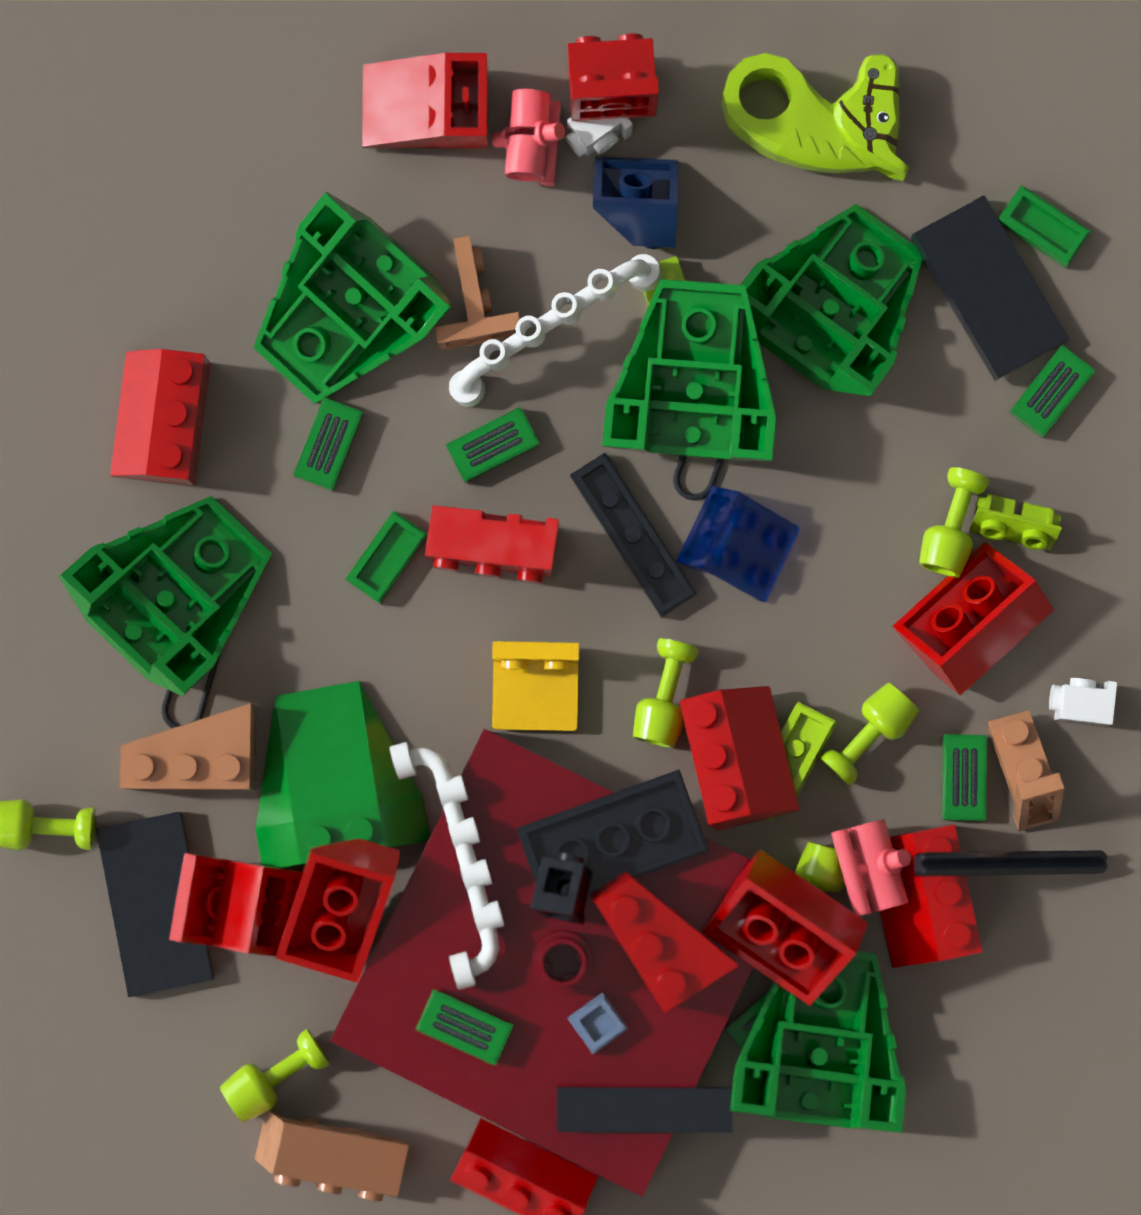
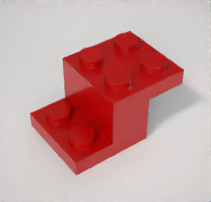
[567,33,659,121]
[169,853,303,956]

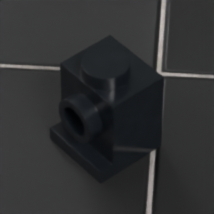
[530,853,593,925]

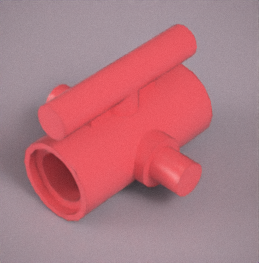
[491,89,565,187]
[831,819,911,916]

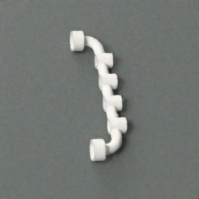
[449,254,662,407]
[390,742,505,990]

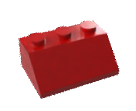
[110,349,211,486]
[892,542,1054,696]
[679,686,800,831]
[880,824,982,968]
[275,838,400,983]
[702,849,868,1006]
[449,1118,598,1215]

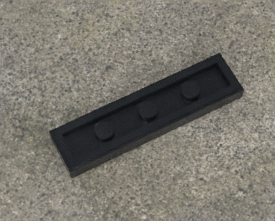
[570,453,697,618]
[557,1086,733,1133]

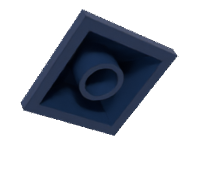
[593,156,678,249]

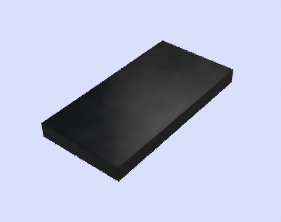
[910,195,1069,381]
[516,769,709,896]
[96,811,214,998]

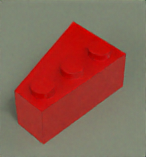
[425,505,559,584]
[589,871,739,1013]

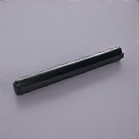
[914,850,1108,877]

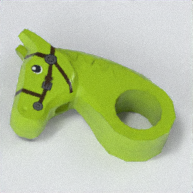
[721,53,910,182]

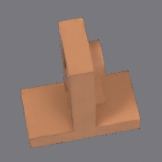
[435,236,520,351]
[988,710,1064,832]

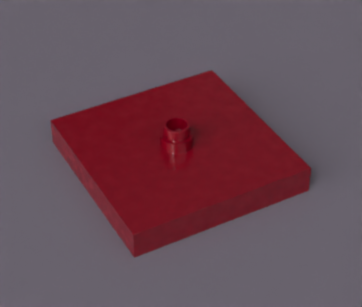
[330,729,753,1197]

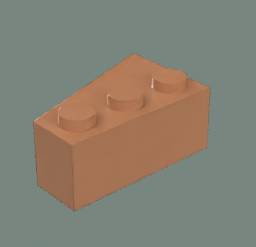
[120,703,257,790]
[255,1110,409,1201]

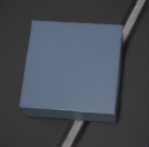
[567,992,628,1054]

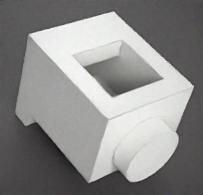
[565,118,633,157]
[1049,678,1117,726]

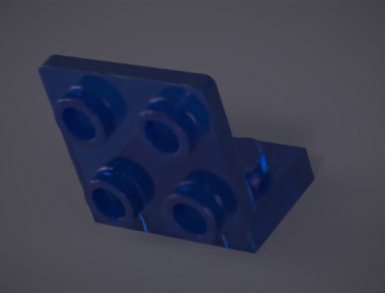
[676,486,800,602]

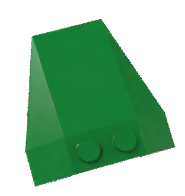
[253,192,452,404]
[740,204,922,396]
[602,279,777,461]
[59,496,272,696]
[255,681,430,868]
[730,951,906,1133]

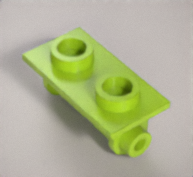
[969,493,1062,551]

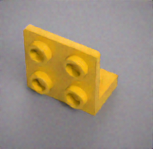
[492,641,579,731]

